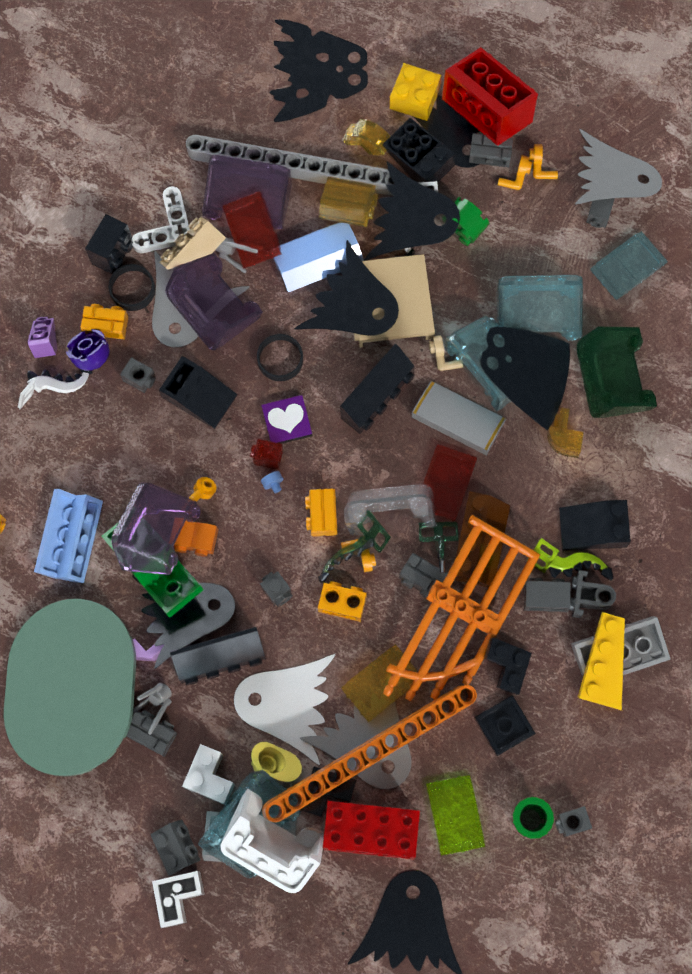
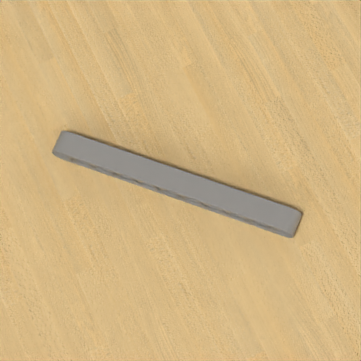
[186,135,394,196]

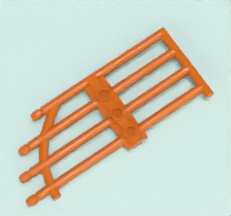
[383,515,541,701]

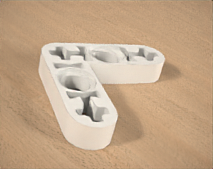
[132,186,190,253]

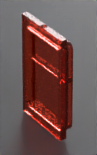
[222,191,282,269]
[415,444,477,521]

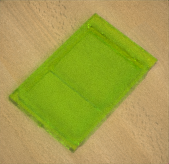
[426,775,485,856]

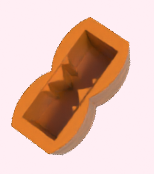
[169,519,218,557]

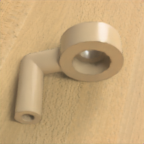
[429,335,463,371]

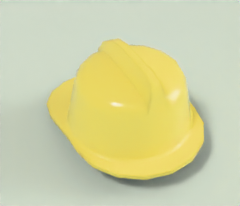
[251,742,302,782]

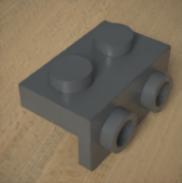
[150,820,200,876]

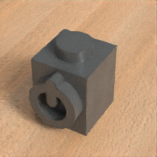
[260,571,293,607]

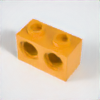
[318,581,367,622]

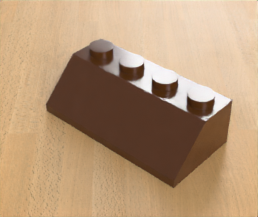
[454,491,510,588]

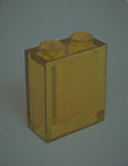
[319,177,379,227]

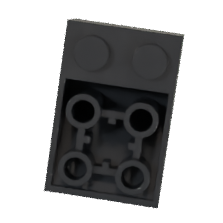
[382,118,455,189]
[159,356,238,429]

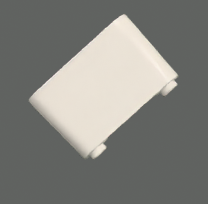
[221,789,324,893]

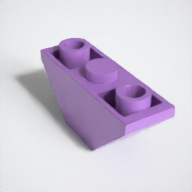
[28,317,57,358]

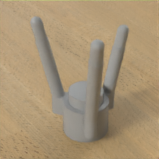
[215,237,264,273]
[133,683,172,734]

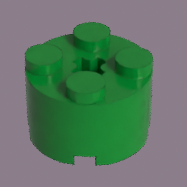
[442,197,490,246]

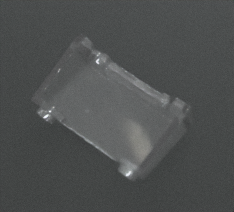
[344,484,436,535]

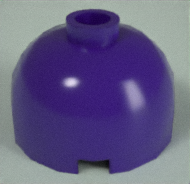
[66,329,110,371]

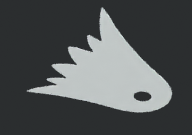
[234,654,335,765]

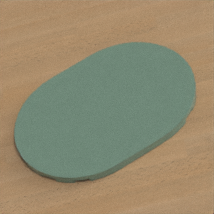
[4,599,136,777]

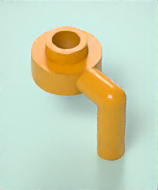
[529,144,558,179]
[497,155,532,190]
[181,477,217,514]
[341,538,376,572]

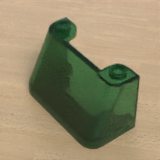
[577,326,657,418]

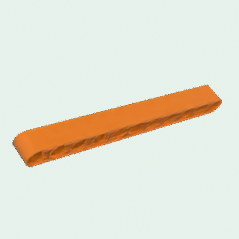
[262,685,477,822]

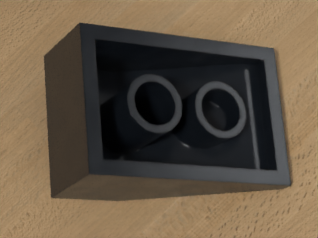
[559,500,631,550]

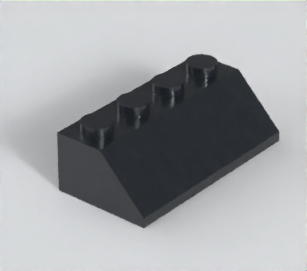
[340,344,415,434]
[170,627,266,685]

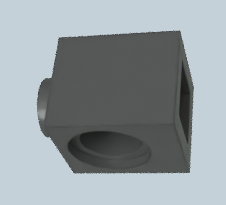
[586,198,615,228]
[120,357,156,393]
[555,806,592,837]

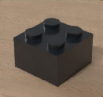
[85,214,133,274]

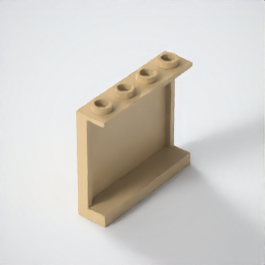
[354,254,435,348]

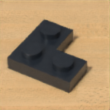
[484,638,532,695]
[300,766,357,817]

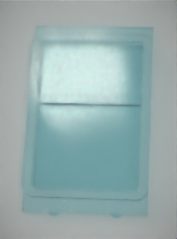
[590,231,668,301]

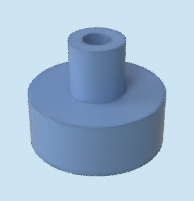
[261,471,283,493]

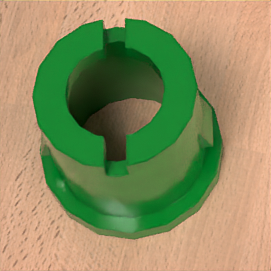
[512,797,554,839]

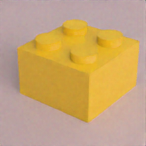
[390,63,442,121]

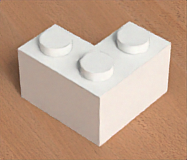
[183,744,235,805]
[152,871,205,928]

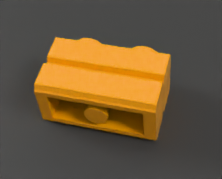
[81,304,128,339]
[305,489,337,537]

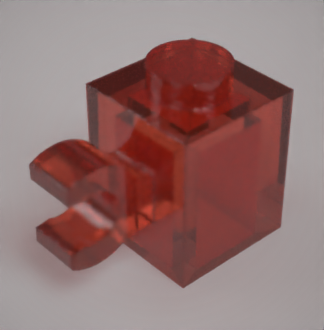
[250,439,284,470]

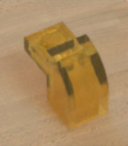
[342,119,390,155]
[547,408,584,458]

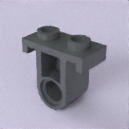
[570,570,616,618]

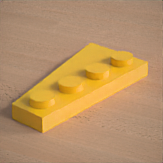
[578,612,625,710]

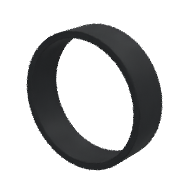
[108,264,155,311]
[257,334,303,382]

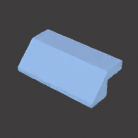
[270,219,364,292]
[34,489,103,583]

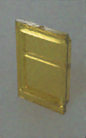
[341,644,418,723]

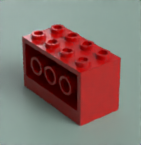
[442,47,538,146]
[323,801,420,860]

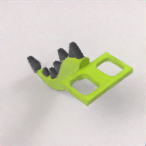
[527,538,614,581]

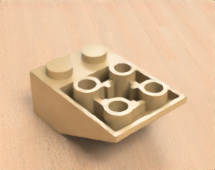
[159,217,226,270]

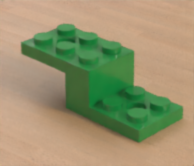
[101,509,204,618]

